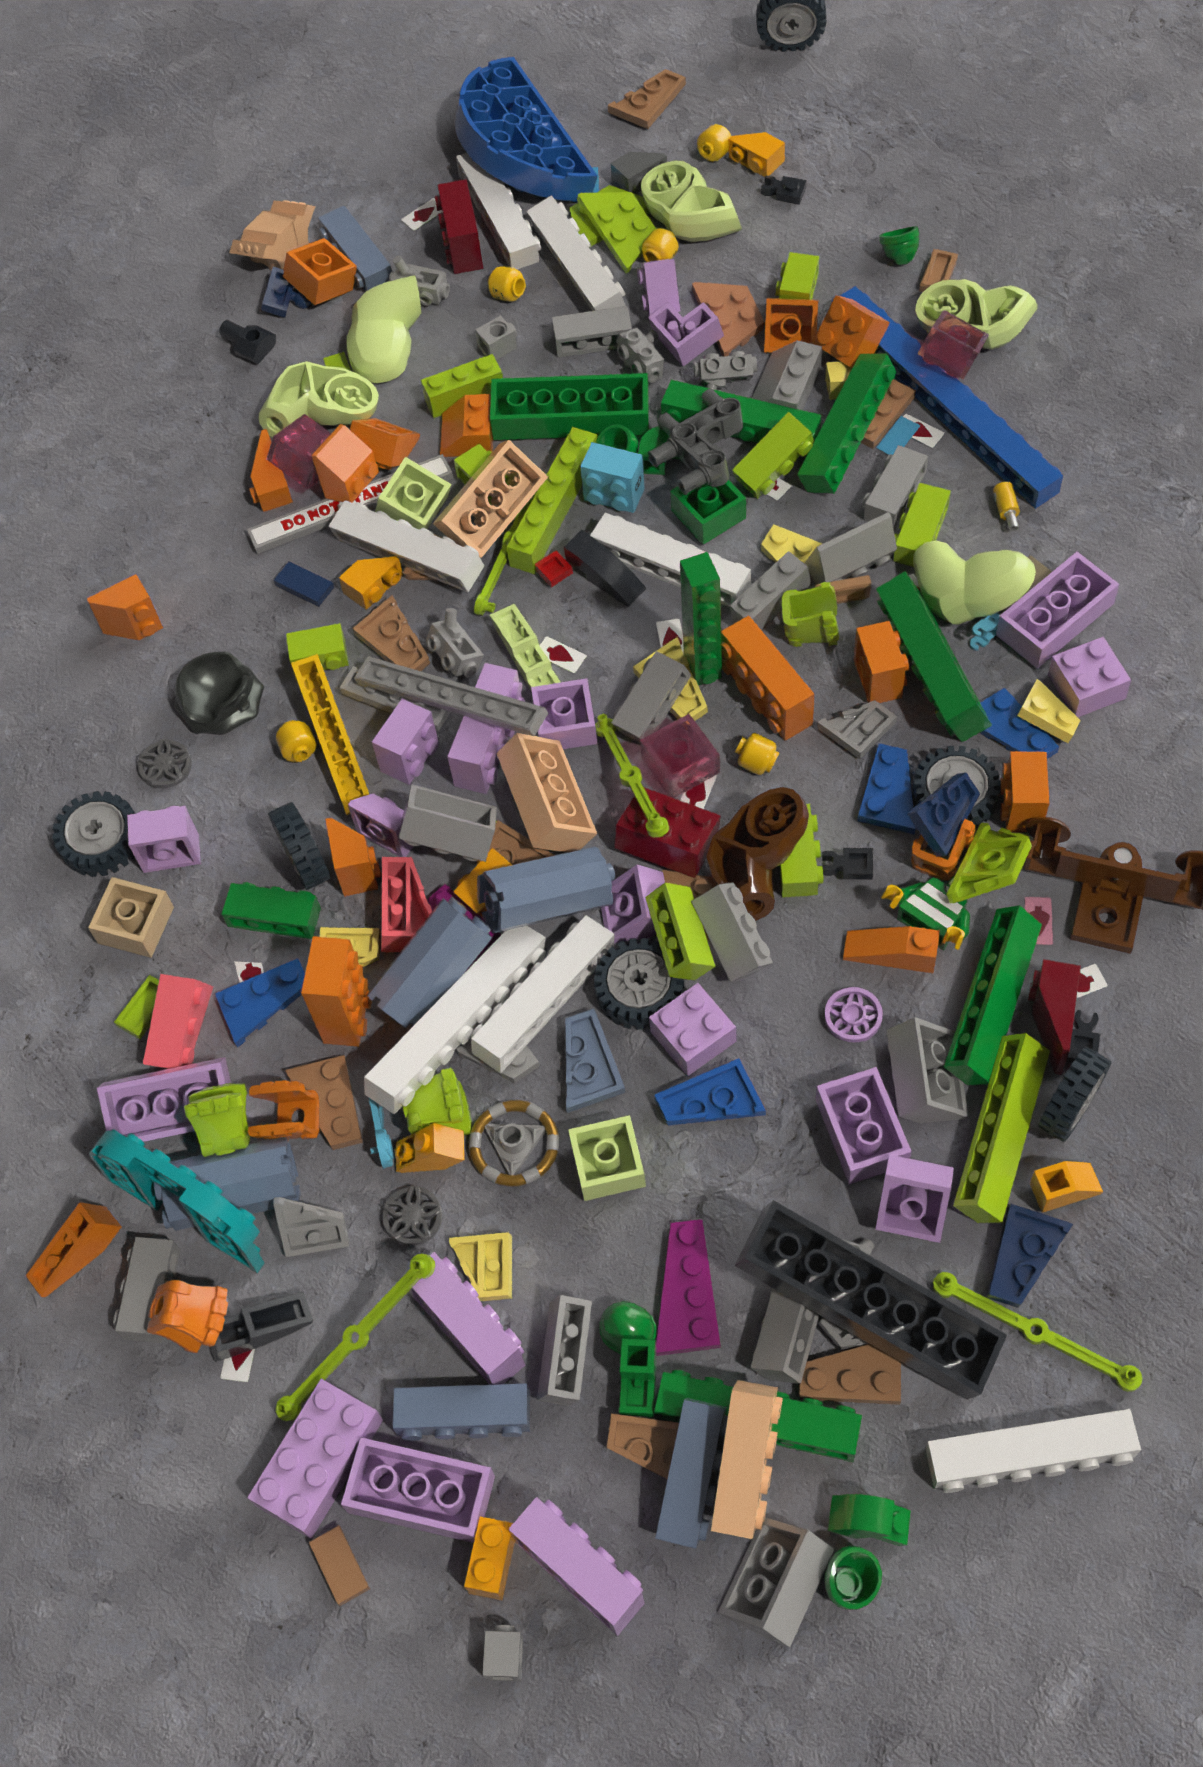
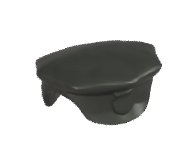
[175,651,264,734]

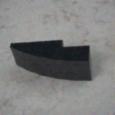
[564,530,646,607]
[210,1292,313,1362]

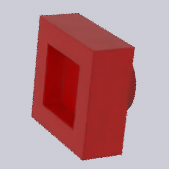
[535,550,573,588]

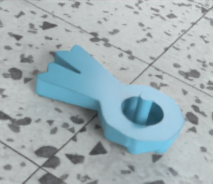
[369,1098,394,1169]

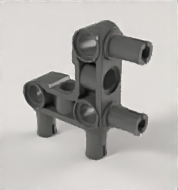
[648,389,743,495]

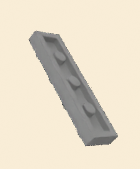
[340,666,450,732]

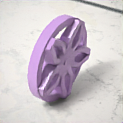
[825,987,883,1042]

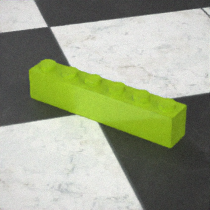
[507,427,597,574]
[953,1033,1050,1223]

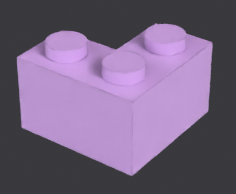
[637,259,680,315]
[648,302,724,366]

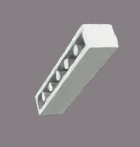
[456,153,541,270]
[527,195,626,311]
[329,500,484,592]
[590,513,751,607]
[471,915,615,1074]
[926,1409,1141,1493]

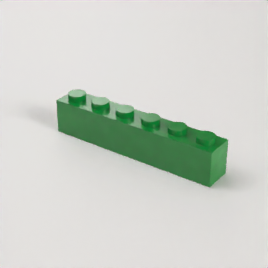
[797,354,896,494]
[661,380,821,455]
[680,552,722,686]
[944,905,1042,1085]
[655,1370,862,1463]

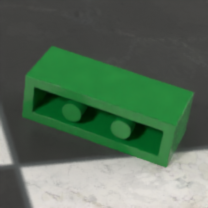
[222,882,321,939]

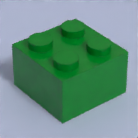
[670,480,746,545]

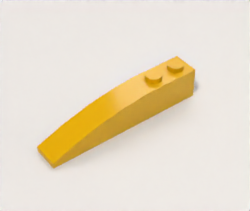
[291,654,369,815]

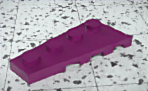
[656,1219,721,1356]

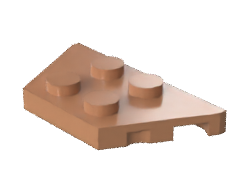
[692,282,764,357]

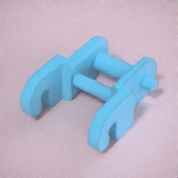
[970,613,1000,651]

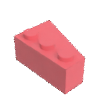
[381,857,433,952]
[143,974,214,1069]

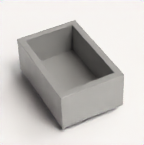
[399,784,497,862]

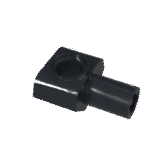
[219,320,276,364]

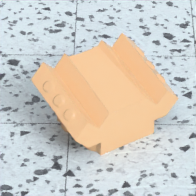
[229,200,315,271]

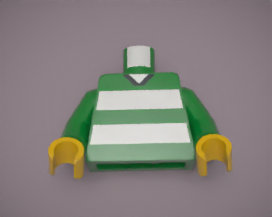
[881,876,970,951]

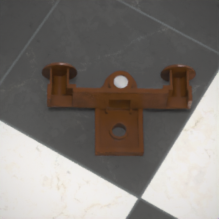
[1024,817,1203,954]

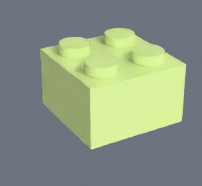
[375,457,452,530]
[568,1115,646,1201]

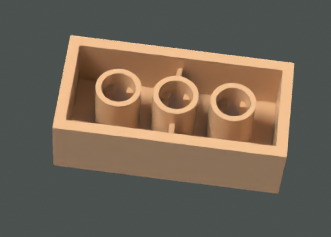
[433,440,548,558]
[497,733,597,853]
[711,1380,783,1539]

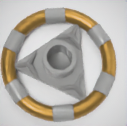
[468,1100,559,1187]

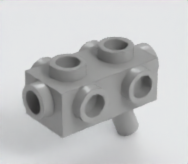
[389,256,450,306]
[616,328,664,384]
[693,351,757,390]
[426,608,484,678]

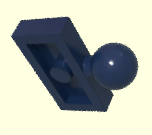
[261,266,313,317]

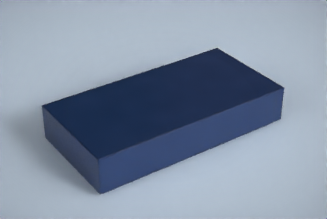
[273,561,334,607]

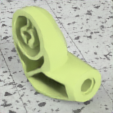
[641,161,742,242]
[347,275,421,383]
[915,279,1037,350]
[259,361,379,441]
[913,541,1036,625]

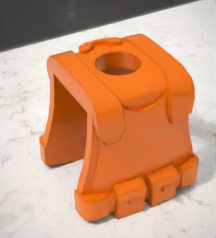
[911,819,975,881]
[248,1080,319,1141]
[147,1280,228,1353]

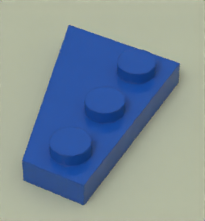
[980,688,1059,759]
[858,743,915,835]
[215,958,305,1048]
[654,1058,766,1126]

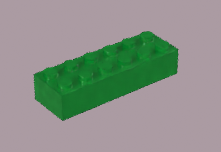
[490,373,649,440]
[876,571,992,742]

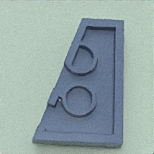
[565,1009,626,1113]

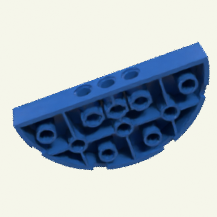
[455,57,597,202]

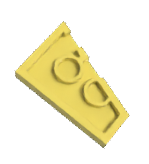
[633,637,708,728]

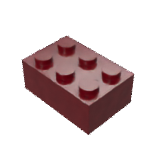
[434,179,484,274]
[615,787,721,878]

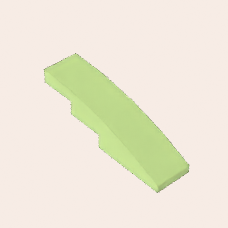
[490,604,561,691]

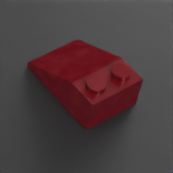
[1028,959,1081,1075]

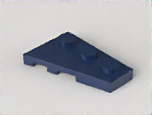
[907,772,981,857]
[986,1204,1073,1308]

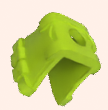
[782,582,839,647]
[403,1068,472,1136]
[184,1083,250,1157]

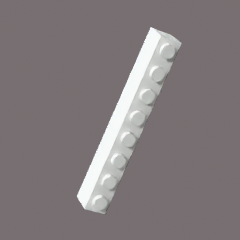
[364,926,546,1114]

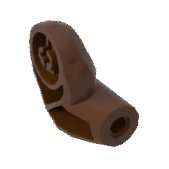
[706,787,809,921]

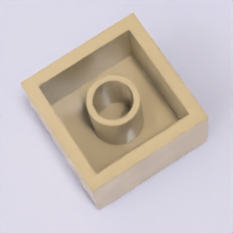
[88,877,174,958]

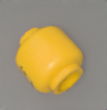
[697,124,731,162]
[642,228,679,262]
[488,266,526,302]
[276,720,316,762]
[735,733,779,775]

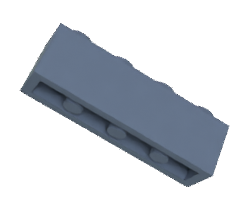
[318,206,392,292]
[393,1383,530,1441]
[655,1398,728,1549]

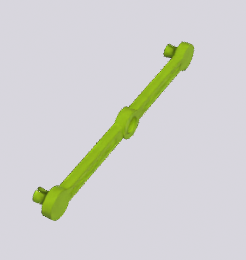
[474,471,545,616]
[595,714,669,837]
[276,1253,435,1421]
[933,1272,1143,1392]

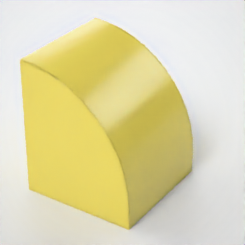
[825,362,853,400]

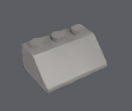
[752,340,822,410]
[805,512,897,585]
[887,1017,969,1123]
[718,1518,834,1647]

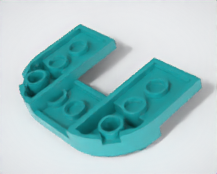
[89,1129,265,1274]

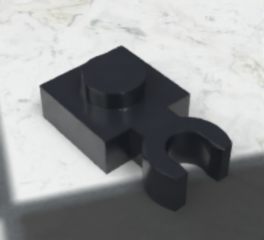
[761,175,807,205]
[822,848,873,880]
[1066,1010,1100,1063]

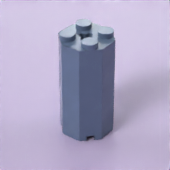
[477,847,615,934]
[367,897,492,1028]
[154,1137,301,1231]

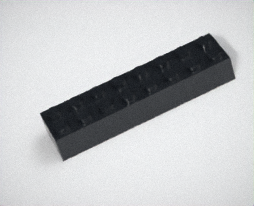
[734,1200,1007,1400]

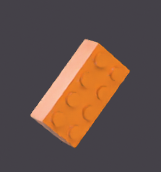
[721,615,815,741]
[301,936,372,1047]

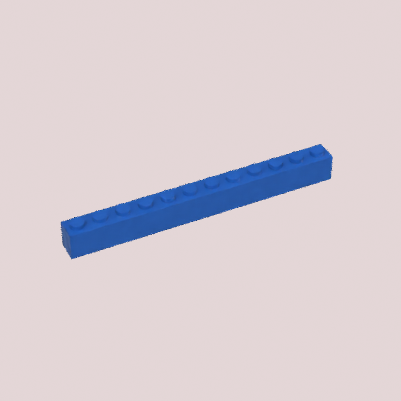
[831,286,1063,509]

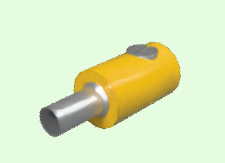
[993,482,1020,532]

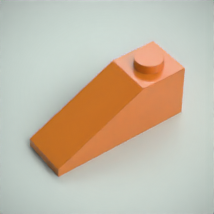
[249,429,293,512]
[843,926,940,973]
[26,1202,122,1297]

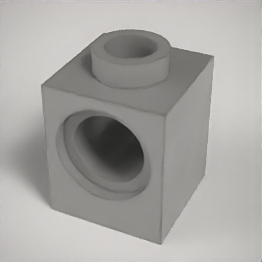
[475,315,517,360]
[483,1625,523,1681]

